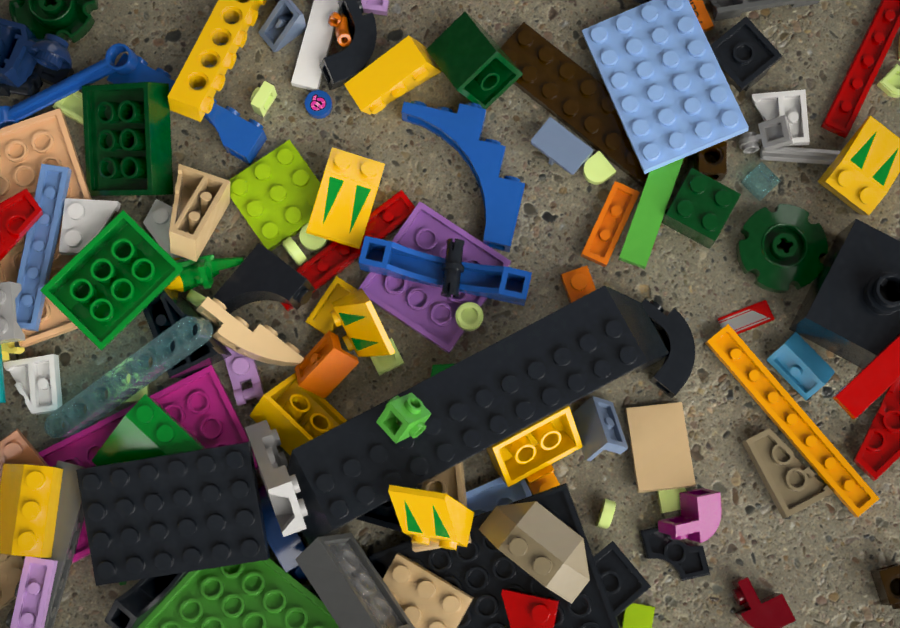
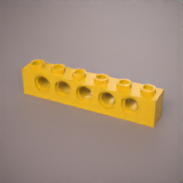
[167,0,267,122]

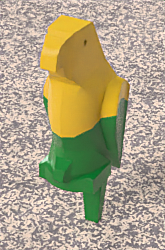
[165,254,244,292]

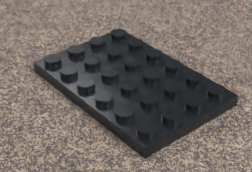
[76,441,270,586]

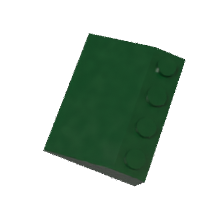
[82,82,173,196]

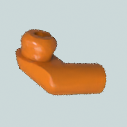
[328,12,351,47]

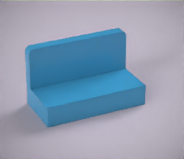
[766,332,835,400]

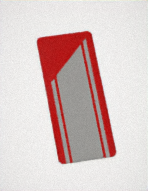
[718,300,774,334]

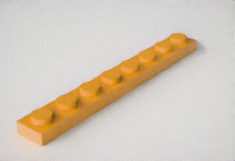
[705,324,880,517]

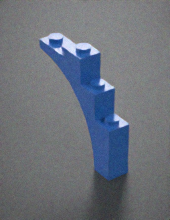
[401,101,525,252]

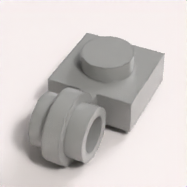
[738,115,793,154]

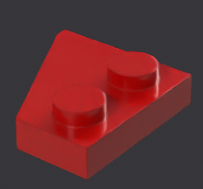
[501,588,559,628]

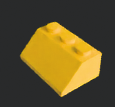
[249,373,347,456]
[487,405,583,487]
[0,464,63,558]

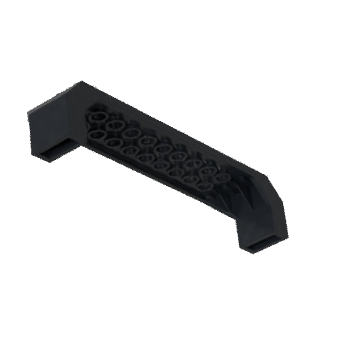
[288,285,669,545]

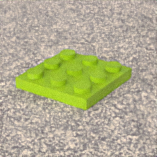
[229,140,321,251]

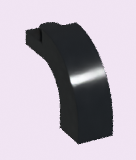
[320,0,377,90]
[641,299,695,398]

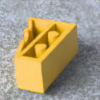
[344,35,442,115]

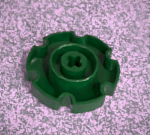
[9,0,98,43]
[736,204,828,293]

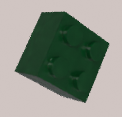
[661,168,741,249]

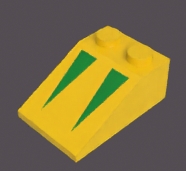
[817,116,900,215]
[306,147,385,249]
[330,288,396,357]
[388,485,474,550]

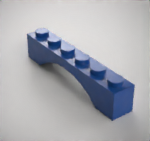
[106,53,267,165]
[358,236,532,306]

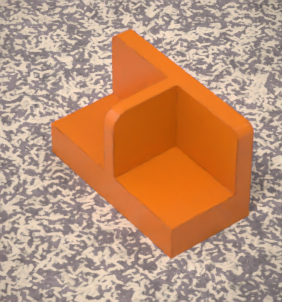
[295,330,359,398]

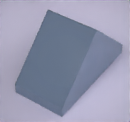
[258,0,307,52]

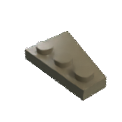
[742,428,834,519]

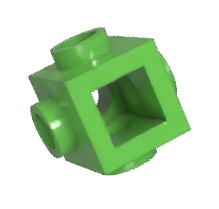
[376,392,432,444]

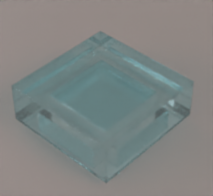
[741,162,781,201]

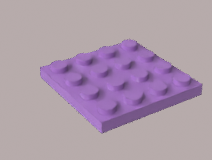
[358,201,511,354]

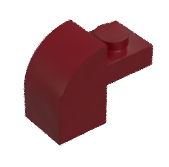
[732,577,796,628]

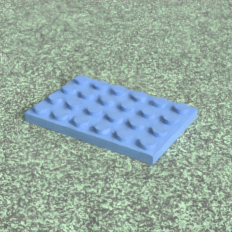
[582,0,749,174]

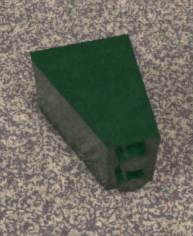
[426,12,523,109]

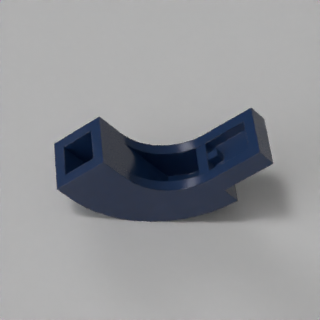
[259,485,308,584]

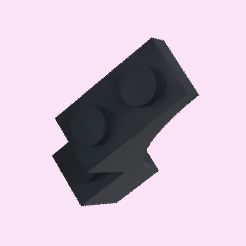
[104,572,188,628]

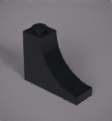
[211,243,315,314]

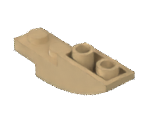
[196,296,304,367]

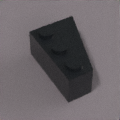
[143,289,232,378]

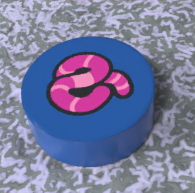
[305,90,333,119]

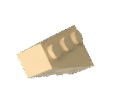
[169,164,230,261]

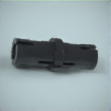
[441,238,465,298]

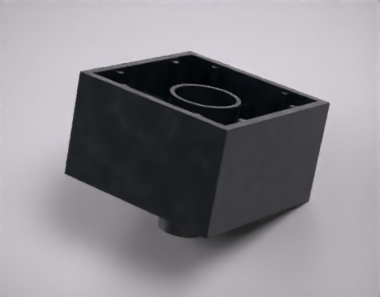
[789,219,900,378]

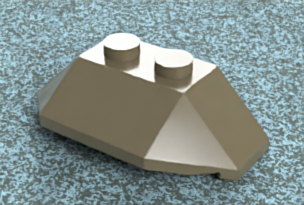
[479,501,590,604]

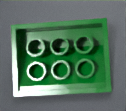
[40,210,184,351]
[91,394,205,466]

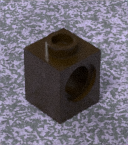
[694,142,727,181]
[870,563,900,609]

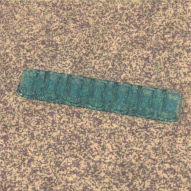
[45,316,213,438]

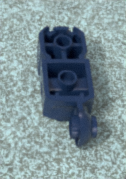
[0,18,72,88]

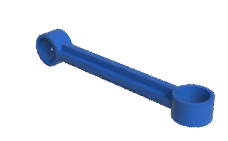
[0,43,138,129]

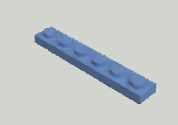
[15,164,72,332]

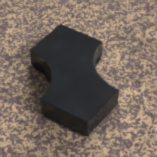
[639,526,710,581]

